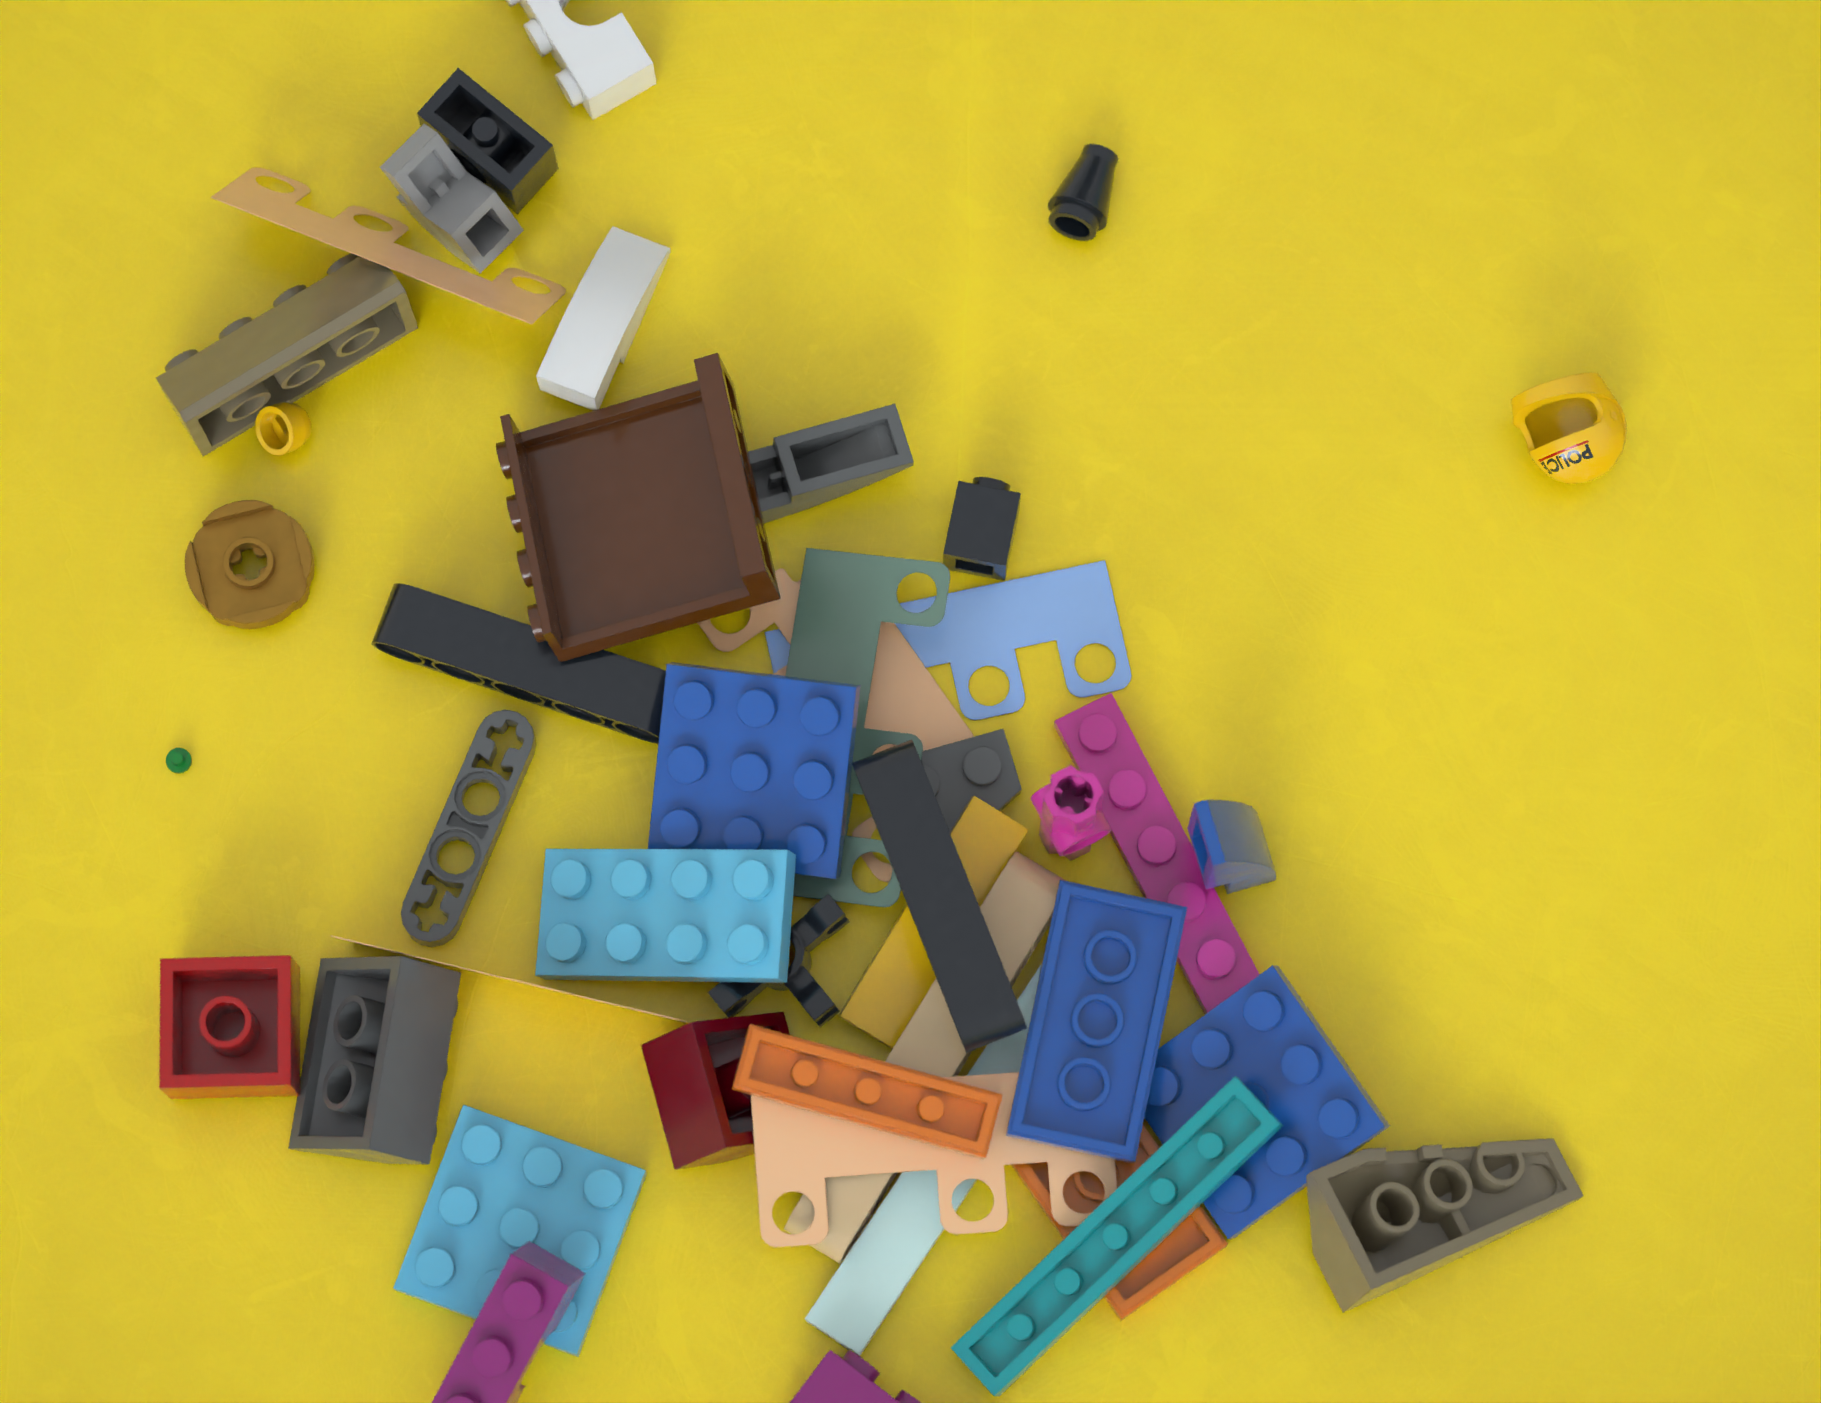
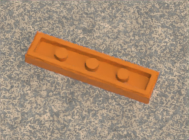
[731,1024,1003,1159]

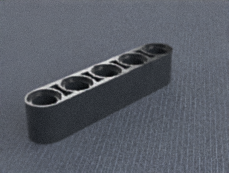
[371,583,666,744]
[852,739,1027,1053]

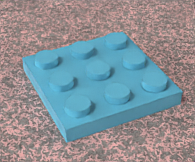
[393,1105,647,1357]

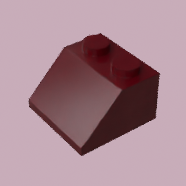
[641,1011,790,1170]

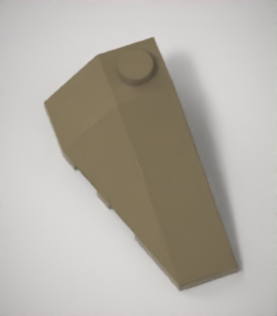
[1306,1138,1583,1312]

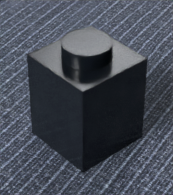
[943,477,1021,581]

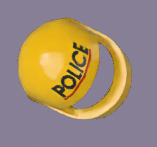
[1511,372,1627,484]

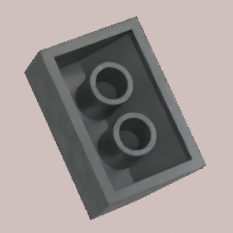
[289,956,461,1165]

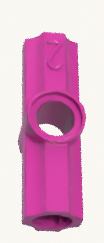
[1030,765,1111,861]

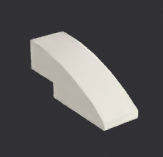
[536,226,671,411]

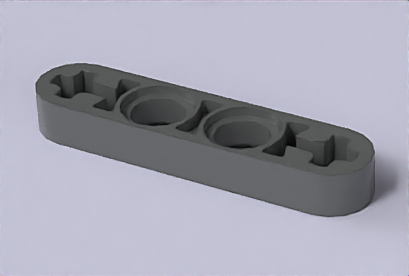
[401,710,536,947]

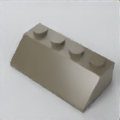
[156,253,418,456]

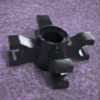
[708,894,850,1028]

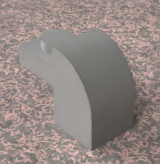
[380,124,524,273]

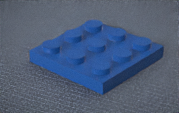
[648,662,861,879]
[1144,965,1390,1239]

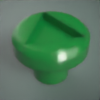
[166,748,192,774]

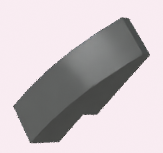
[749,404,914,523]

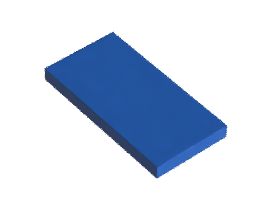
[1006,880,1187,1164]

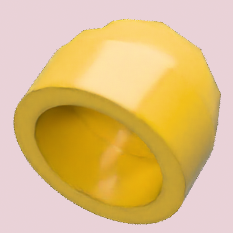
[255,402,312,455]

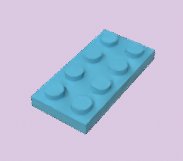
[535,849,796,983]

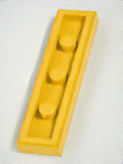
[838,796,1029,1049]

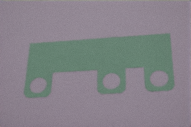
[785,548,950,907]

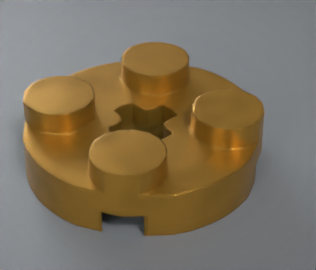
[185,500,315,629]

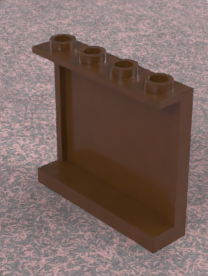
[496,353,781,662]

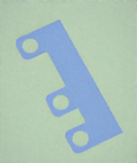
[765,560,1131,720]

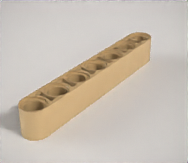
[784,851,1066,1264]

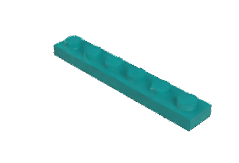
[951,1076,1284,1397]

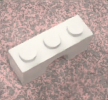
[505,0,656,120]

